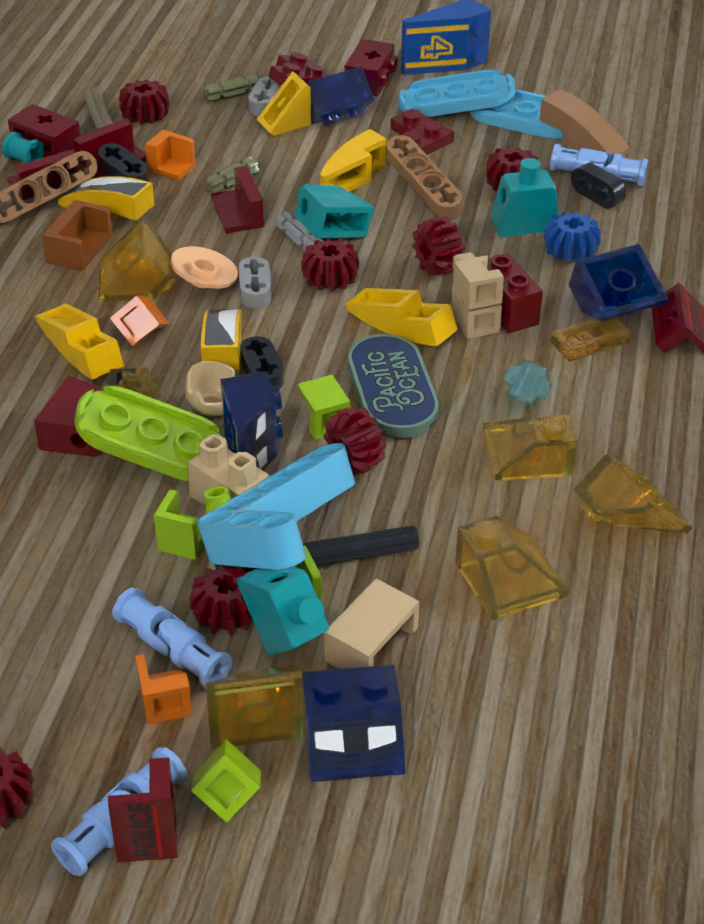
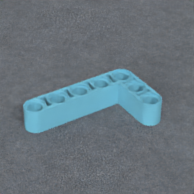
[197,443,355,570]

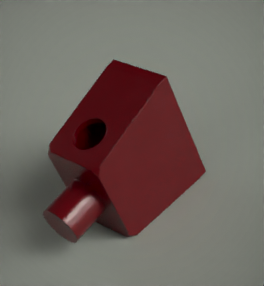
[34,376,103,457]

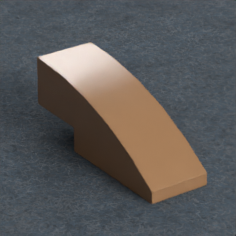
[539,88,630,156]

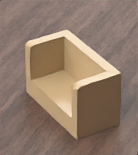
[324,578,420,684]

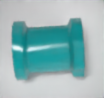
[2,132,44,164]

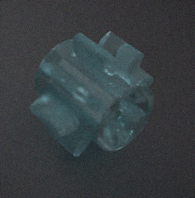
[503,359,553,405]

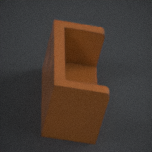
[42,200,113,271]

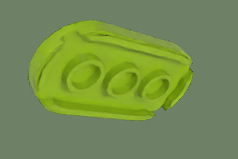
[74,386,229,481]

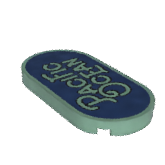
[348,334,439,438]

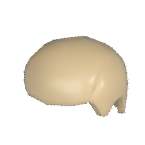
[185,361,243,417]

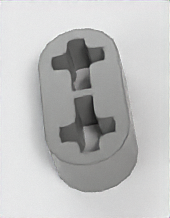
[248,76,281,116]
[239,257,272,309]

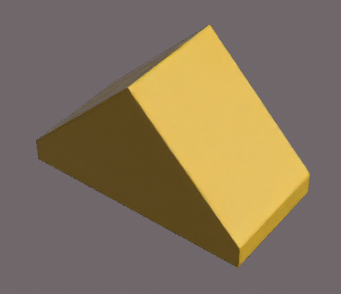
[256,72,311,135]

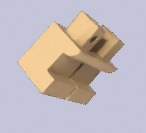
[452,252,504,339]
[188,433,269,507]

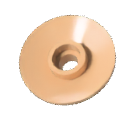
[170,246,238,289]

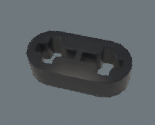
[98,143,148,181]
[571,163,626,209]
[240,336,284,393]

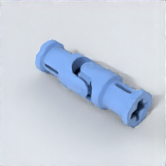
[550,144,649,187]
[112,587,233,689]
[51,747,188,877]

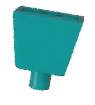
[491,158,558,237]
[295,183,375,238]
[236,566,329,656]

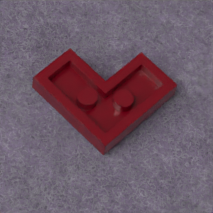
[268,52,333,90]
[390,109,454,157]

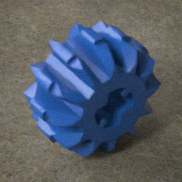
[543,212,601,263]

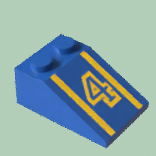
[401,0,491,75]

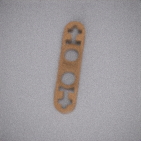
[386,135,463,219]
[0,151,97,223]

